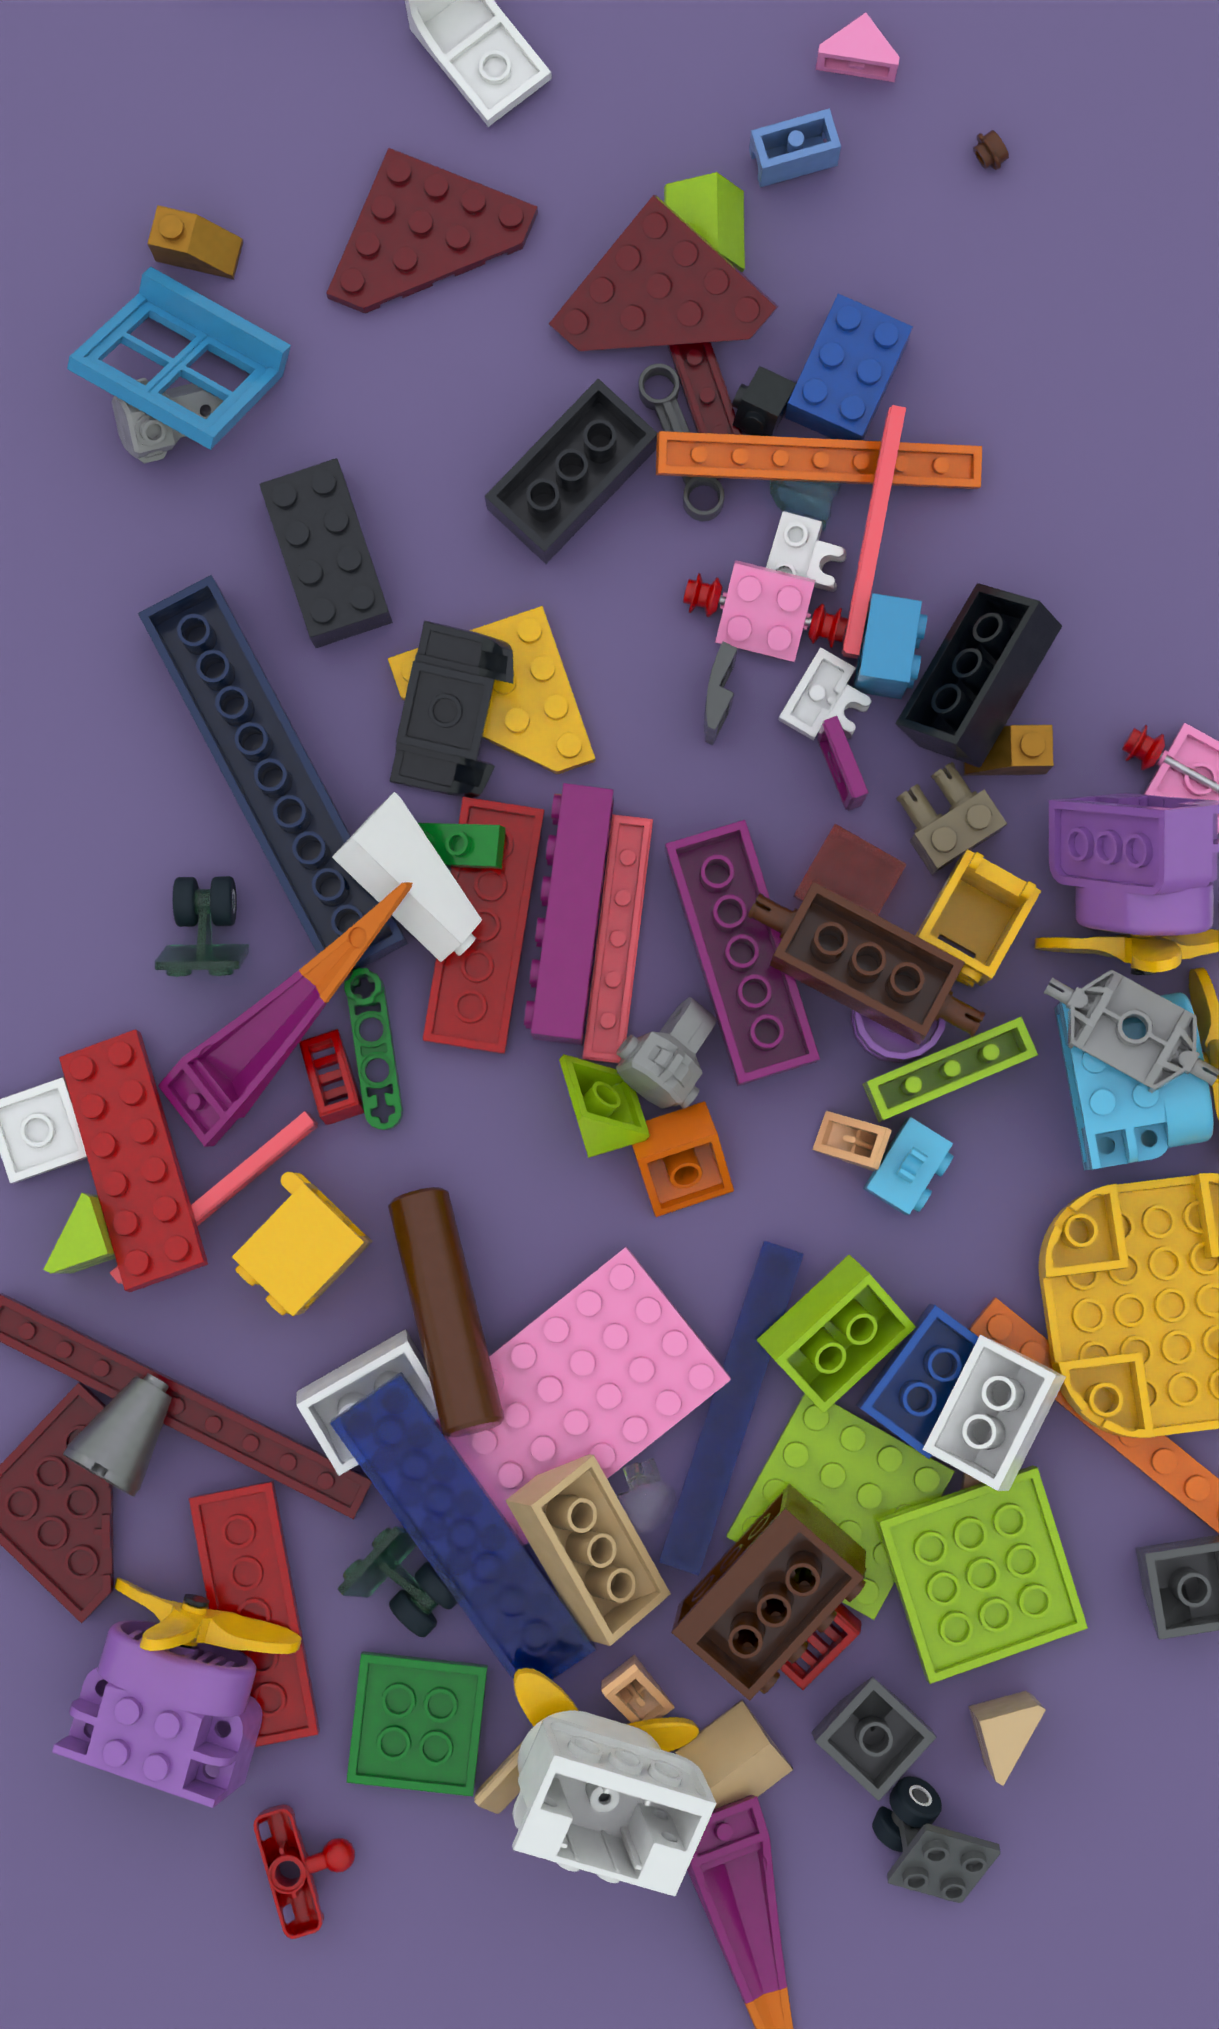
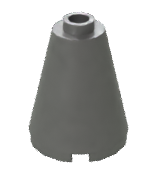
[63,1373,172,1497]

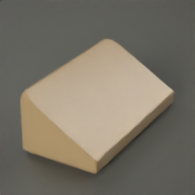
[474,1741,523,1814]

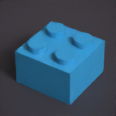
[853,593,927,699]

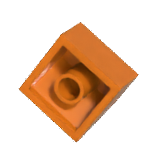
[632,1101,734,1217]

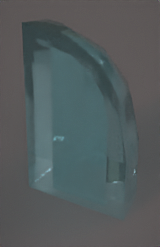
[770,480,841,531]

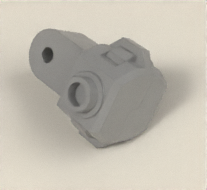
[111,378,223,464]
[616,997,717,1109]

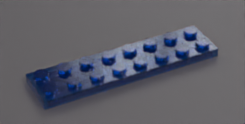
[330,1372,596,1680]

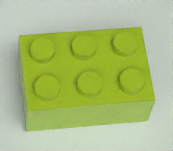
[757,1254,916,1413]

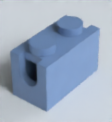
[749,108,841,188]

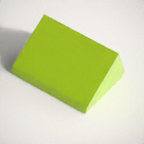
[664,172,745,272]
[559,1054,650,1158]
[43,1193,115,1274]

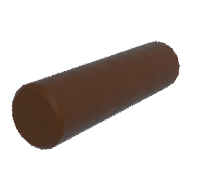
[388,1187,504,1437]

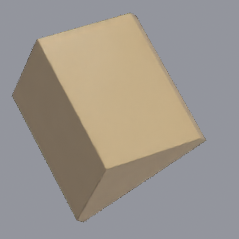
[968,1691,1046,1786]
[675,1700,793,1809]

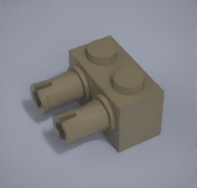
[896,762,1007,875]

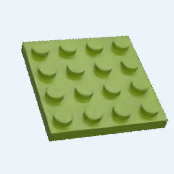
[726,1393,955,1620]
[876,1465,1088,1684]

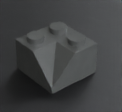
[1135,1535,1219,1640]
[812,1676,936,1801]

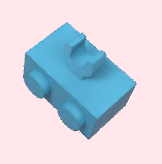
[863,1117,954,1215]

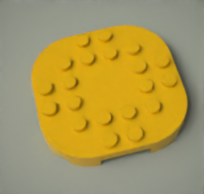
[1038,1173,1219,1438]

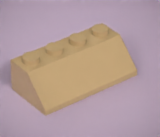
[505,1454,671,1646]

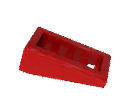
[299,1029,364,1125]
[780,1603,862,1690]

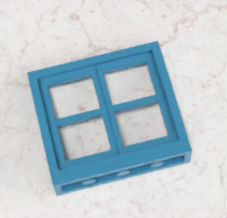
[67,267,291,450]

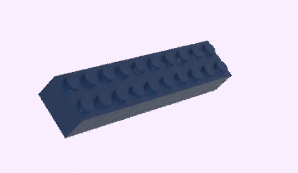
[138,575,408,975]

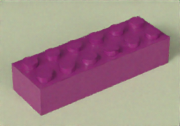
[524,783,614,1046]
[665,820,820,1086]

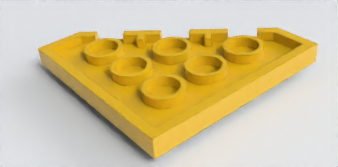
[388,606,596,774]

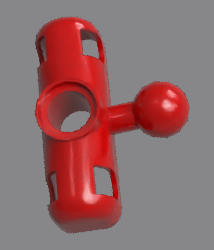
[253,1804,355,1939]

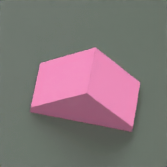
[815,13,900,82]

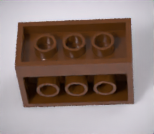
[671,1484,866,1701]

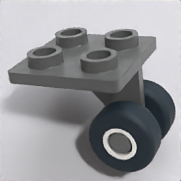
[872,1776,1001,1903]

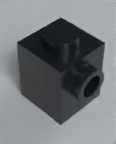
[732,366,796,436]

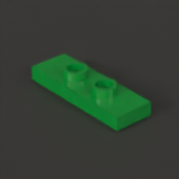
[418,823,506,869]

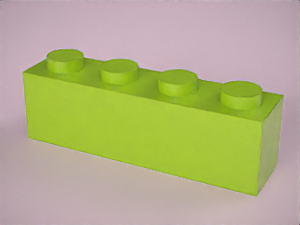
[862,1016,1038,1122]

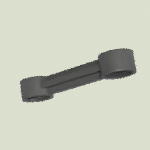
[639,363,724,521]

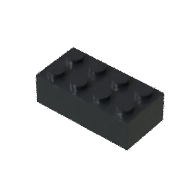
[485,379,657,564]
[259,458,393,648]
[895,583,1062,768]

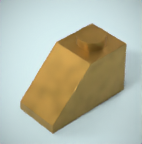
[147,205,243,279]
[964,725,1054,776]

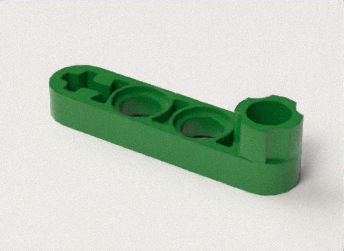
[344,968,403,1130]

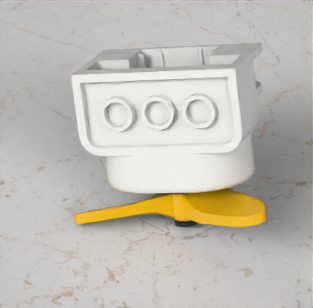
[512,1668,717,1896]

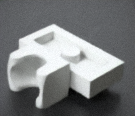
[766,511,846,592]
[778,647,872,741]

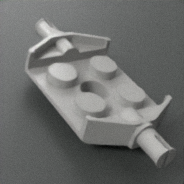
[1044,970,1219,1093]

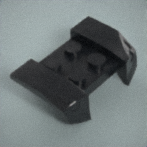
[390,621,514,798]

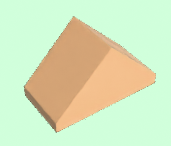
[812,1111,892,1171]
[601,1654,675,1723]

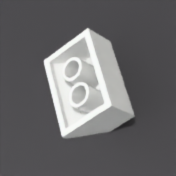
[296,1329,439,1476]
[923,1335,1066,1491]

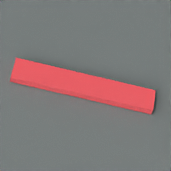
[841,405,906,659]
[582,814,653,1064]
[109,1111,318,1284]

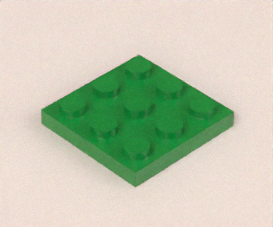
[346,1651,488,1797]

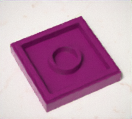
[817,716,869,811]

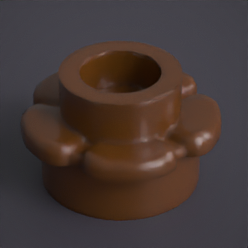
[973,130,1009,170]

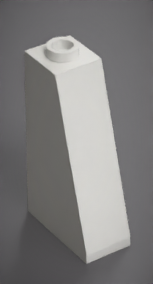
[332,792,482,962]

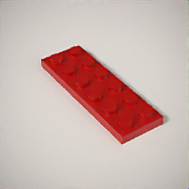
[423,797,545,1054]
[59,1029,208,1292]
[189,1481,320,1747]

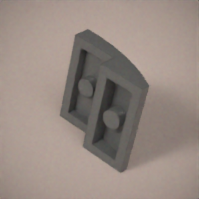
[704,641,738,745]

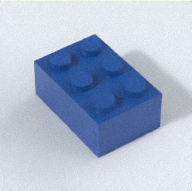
[785,293,913,440]
[856,1304,979,1459]

